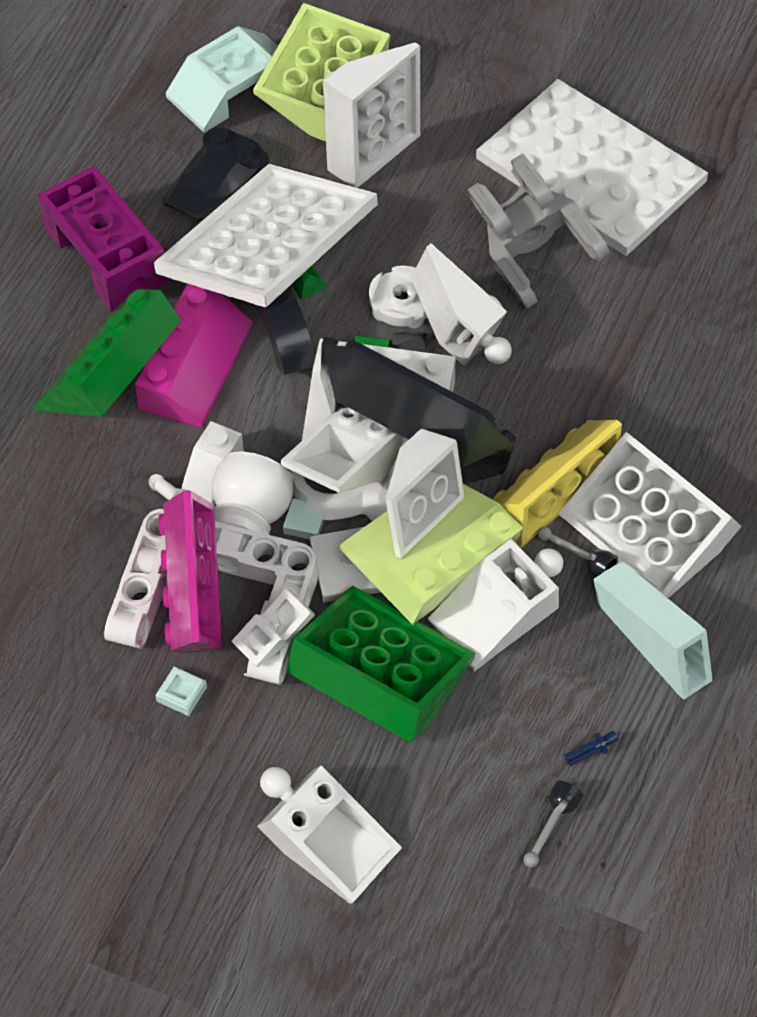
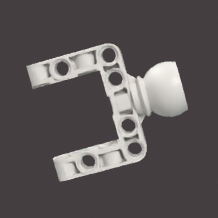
[104,451,319,685]

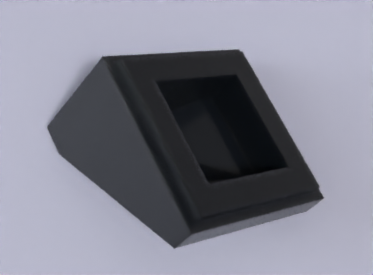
[393,332,427,353]

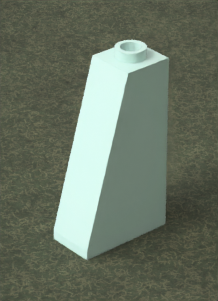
[594,561,713,699]

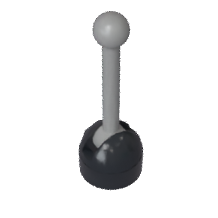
[537,527,618,577]
[523,780,583,868]

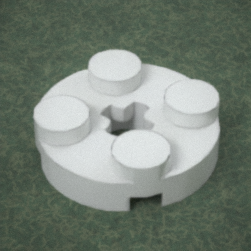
[369,266,427,328]

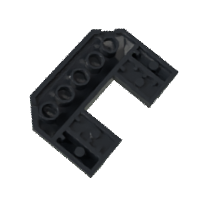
[320,337,517,485]

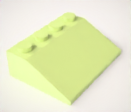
[253,3,390,141]
[339,484,524,625]

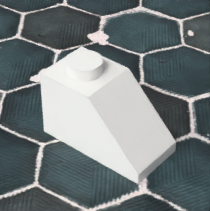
[181,421,244,505]

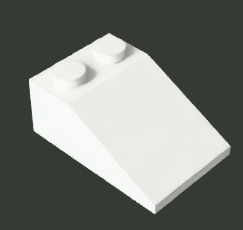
[386,429,465,558]

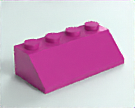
[135,284,253,428]

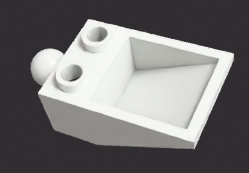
[411,243,512,366]
[281,405,402,493]
[428,539,563,672]
[257,766,402,904]

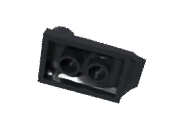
[163,127,269,221]

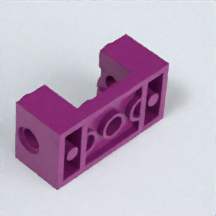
[37,165,168,313]

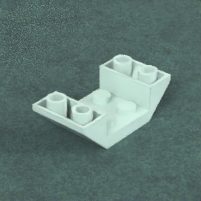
[166,26,278,133]

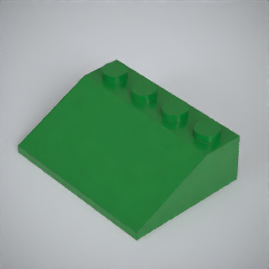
[33,289,181,417]
[286,585,476,743]

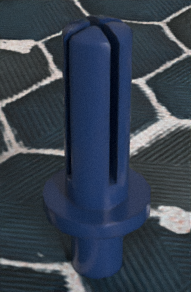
[564,731,619,766]

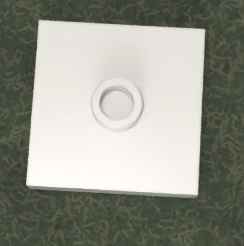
[310,527,381,603]

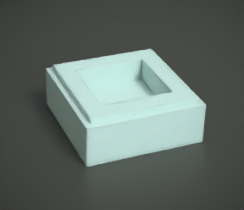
[283,498,324,540]
[156,667,207,716]

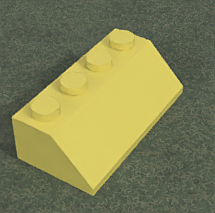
[493,420,622,548]

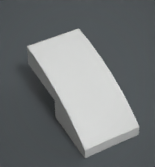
[232,588,316,667]

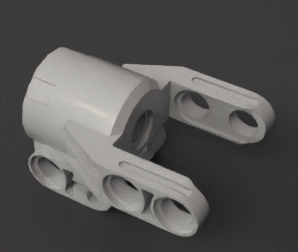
[466,153,611,309]

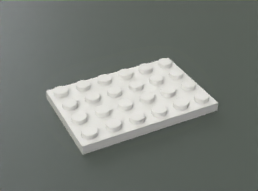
[476,79,708,256]
[154,164,378,307]

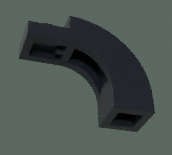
[250,286,315,375]

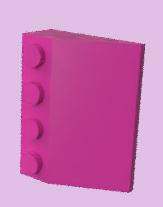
[159,490,223,653]

